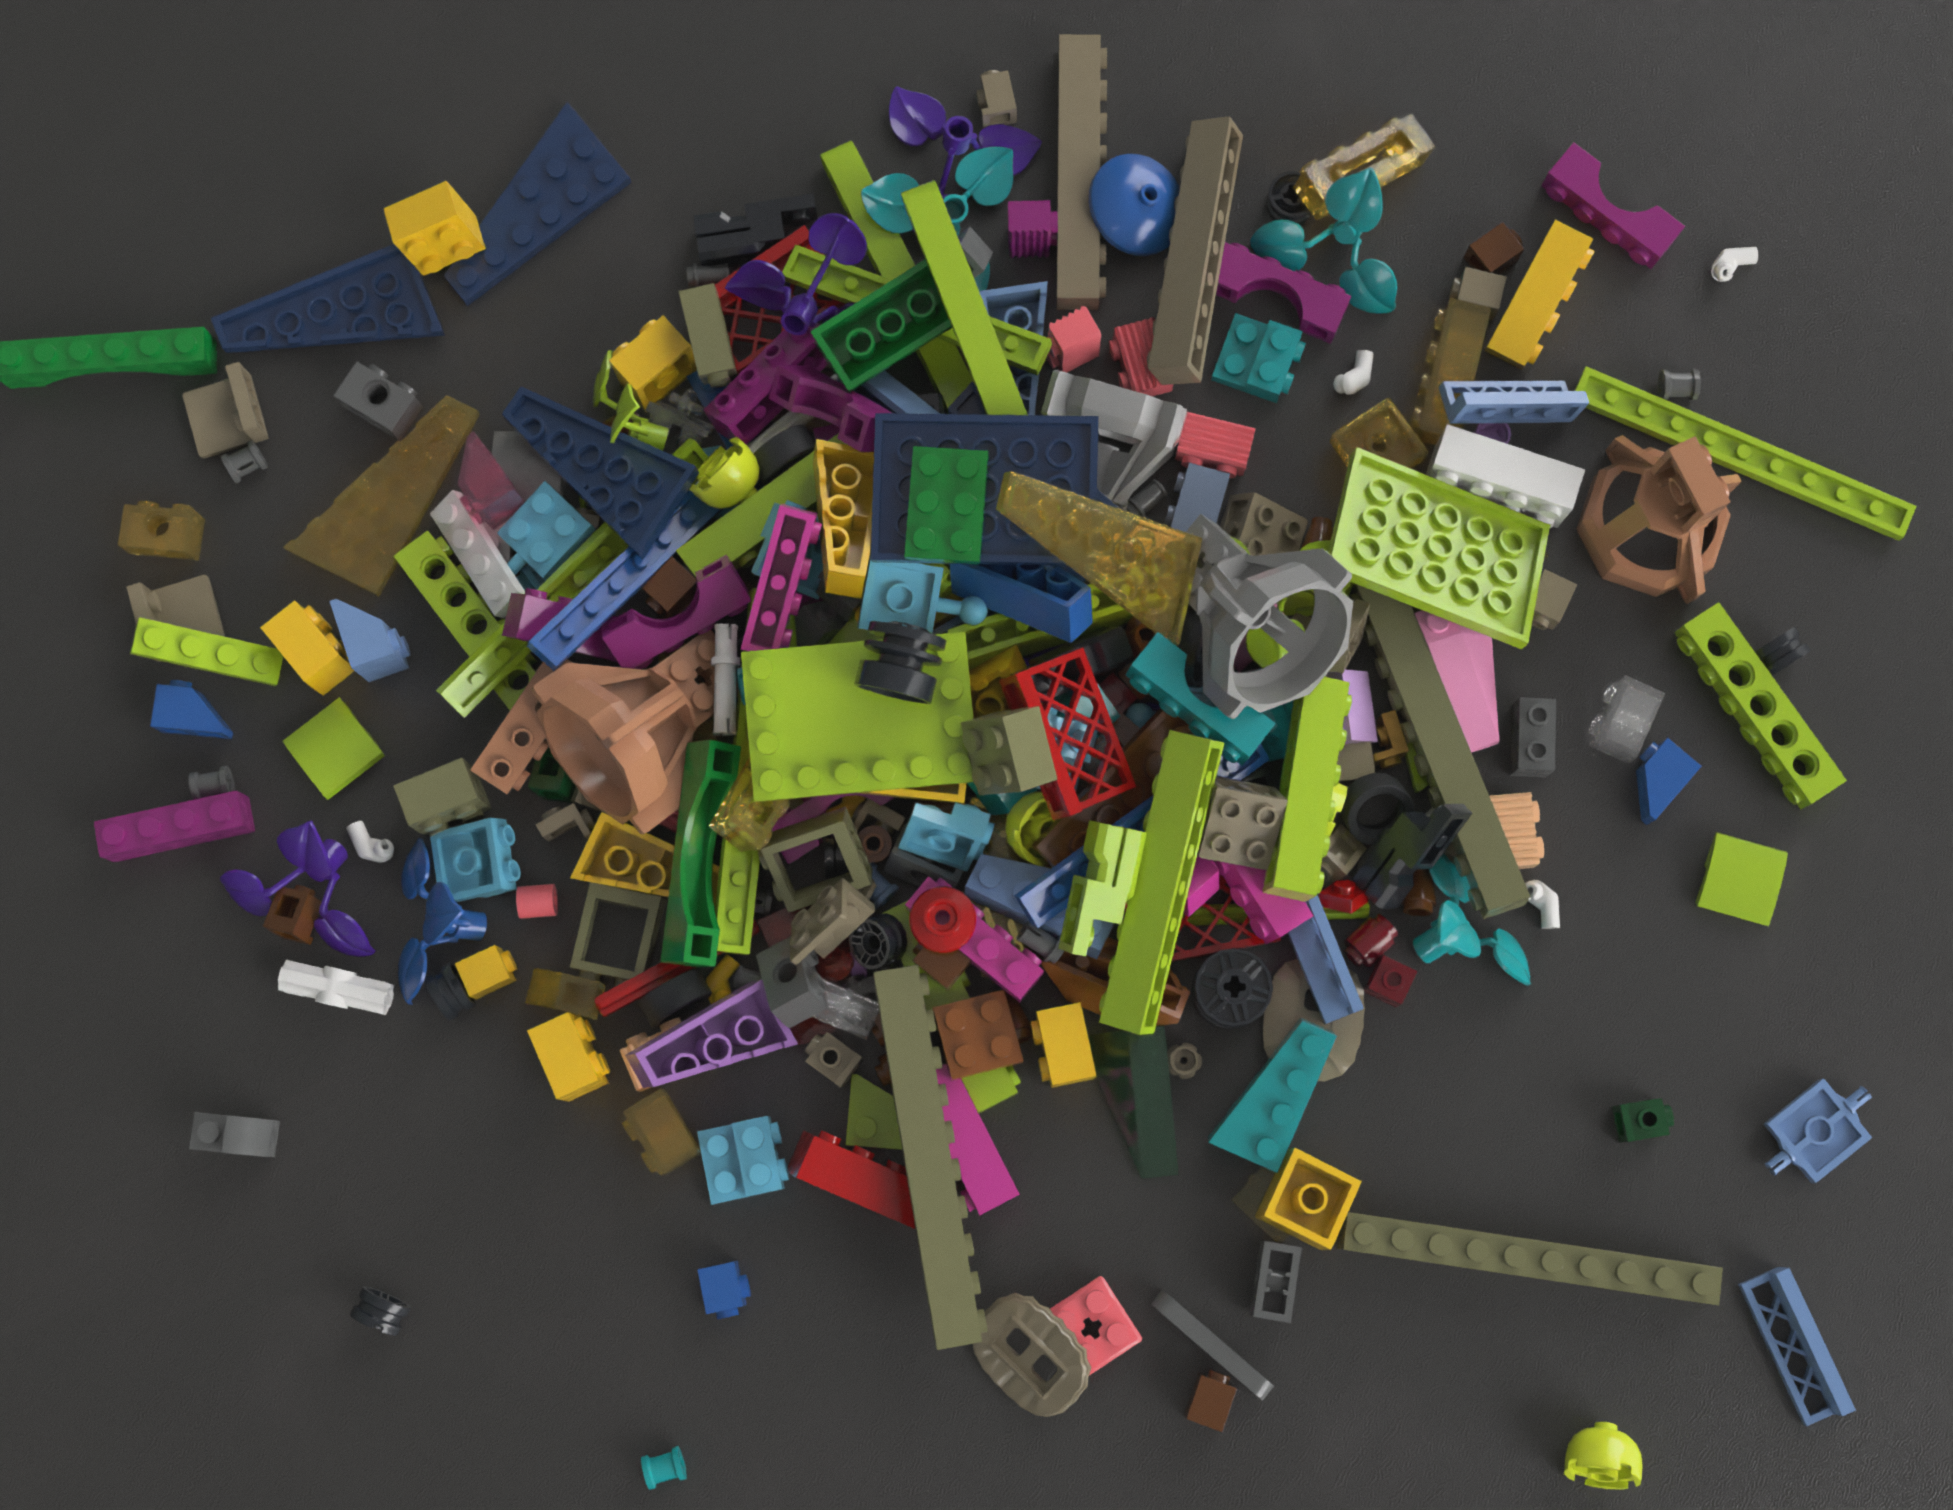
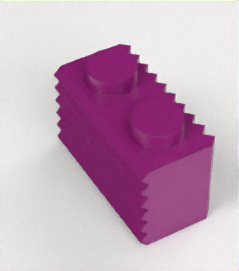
[1008,200,1058,259]

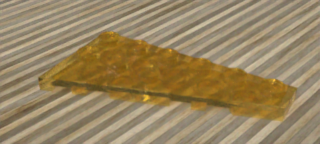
[283,395,480,597]
[996,471,1202,645]

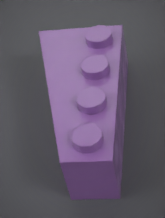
[625,980,798,1088]

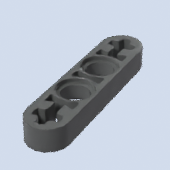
[1150,1290,1275,1401]

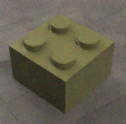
[961,706,1058,795]
[393,758,492,837]

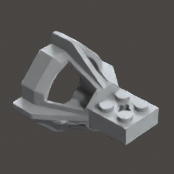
[1041,370,1187,576]
[1156,514,1353,719]

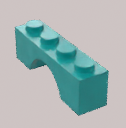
[1125,632,1276,766]

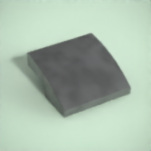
[490,431,565,505]

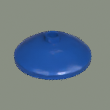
[1088,154,1180,256]

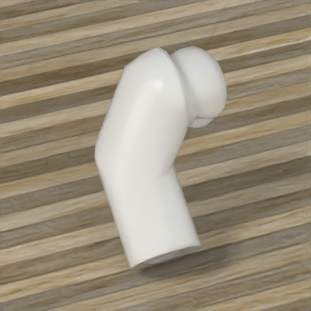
[1711,247,1758,282]
[1333,350,1373,395]
[346,821,394,863]
[1525,880,1560,929]

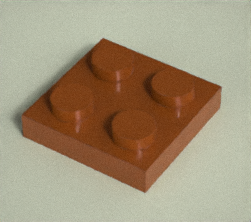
[932,990,1024,1081]

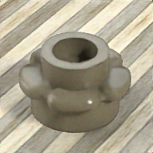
[1166,1043,1202,1079]

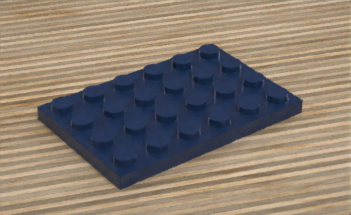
[871,413,1099,566]

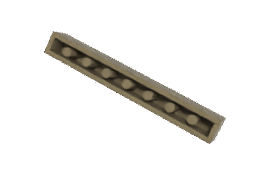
[1056,34,1107,310]
[1147,116,1243,385]

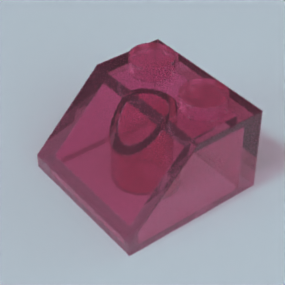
[458,431,525,530]

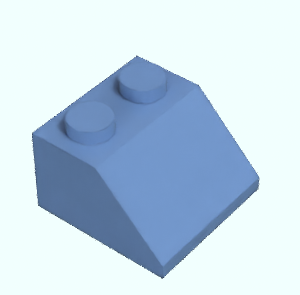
[330,599,411,682]

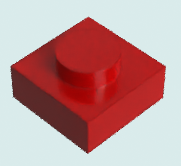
[1319,880,1368,914]

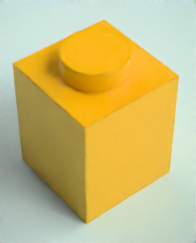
[455,945,517,999]

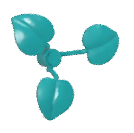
[861,147,1013,291]
[1250,167,1397,314]
[1413,853,1531,986]

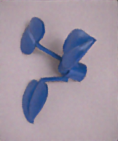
[398,838,487,1005]

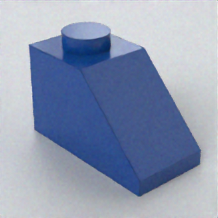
[150,680,233,739]
[1636,738,1702,825]

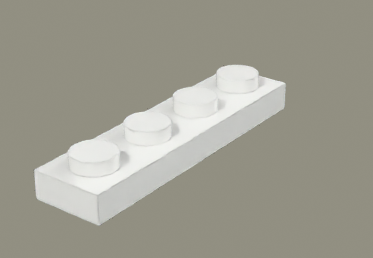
[430,490,525,618]

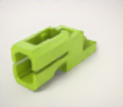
[1058,820,1147,956]

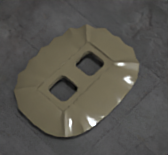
[1263,959,1365,1082]
[973,1292,1091,1417]

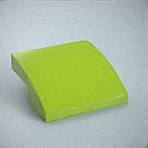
[282,697,385,800]
[1695,832,1788,927]

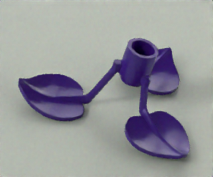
[889,86,1042,237]
[725,213,867,335]
[220,820,376,957]

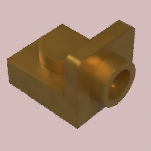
[1373,710,1409,770]

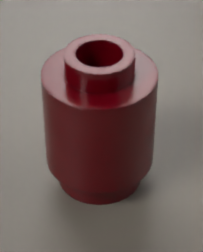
[1344,914,1398,967]

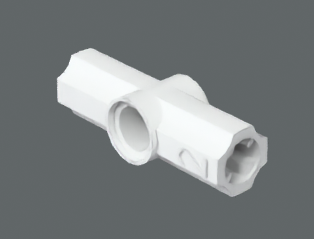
[278,960,394,1015]

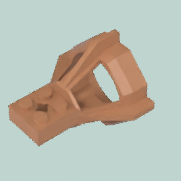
[1576,435,1742,604]
[532,630,739,835]

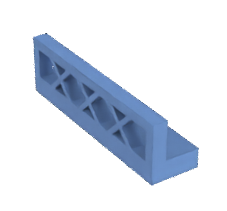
[1438,381,1589,424]
[1287,895,1364,1025]
[1738,1267,1856,1426]

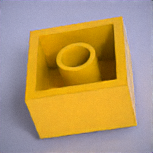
[383,181,486,276]
[609,315,697,412]
[260,600,354,696]
[1031,1002,1096,1088]
[527,1012,610,1102]
[1255,1148,1362,1250]

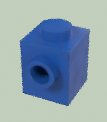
[697,1261,751,1319]

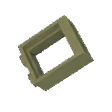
[679,283,738,388]
[758,806,873,912]
[570,882,666,986]

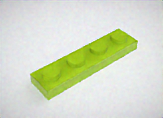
[130,617,283,686]

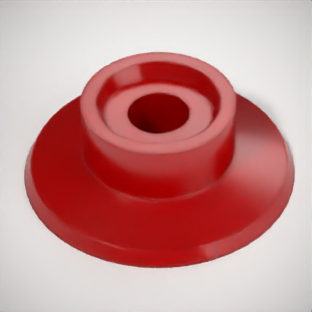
[909,886,976,953]

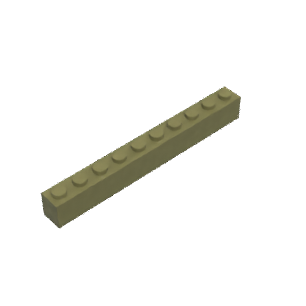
[1349,583,1530,919]
[873,965,988,1350]
[1338,1212,1723,1306]

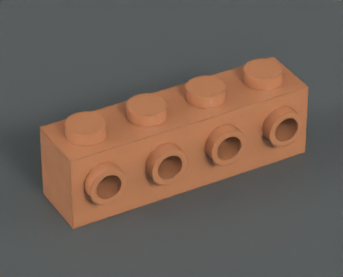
[470,659,574,794]

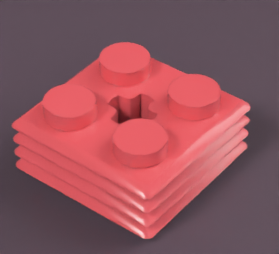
[1050,1276,1142,1375]

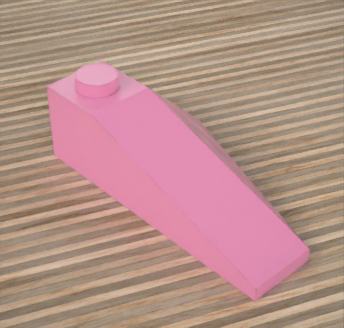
[1414,610,1499,753]

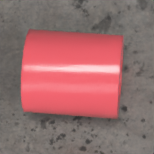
[516,884,558,919]

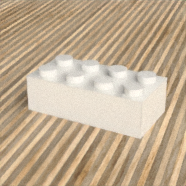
[1426,424,1585,528]

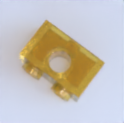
[118,501,205,560]

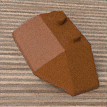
[1041,937,1190,1027]

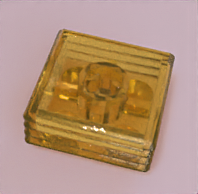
[1330,398,1428,469]

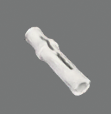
[711,624,740,736]

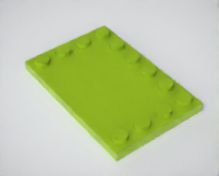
[1328,447,1550,649]
[741,632,973,802]

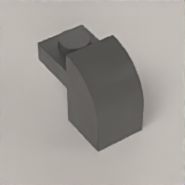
[189,1112,280,1157]

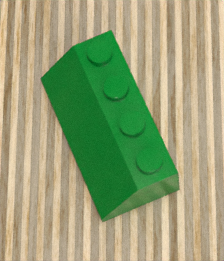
[811,259,952,393]

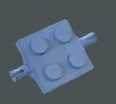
[1763,1078,1872,1183]

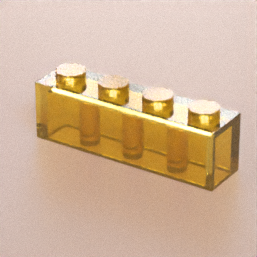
[1410,298,1491,445]

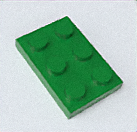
[904,446,989,564]

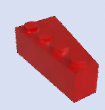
[787,1130,915,1229]

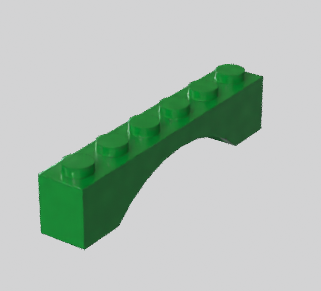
[0,327,217,389]
[661,740,741,967]

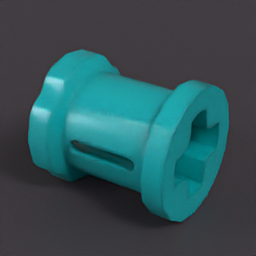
[641,1446,687,1490]

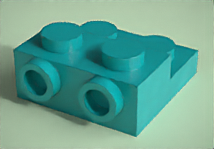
[1211,313,1306,403]

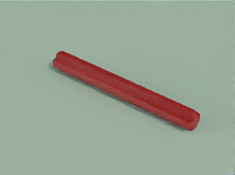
[594,919,760,1017]

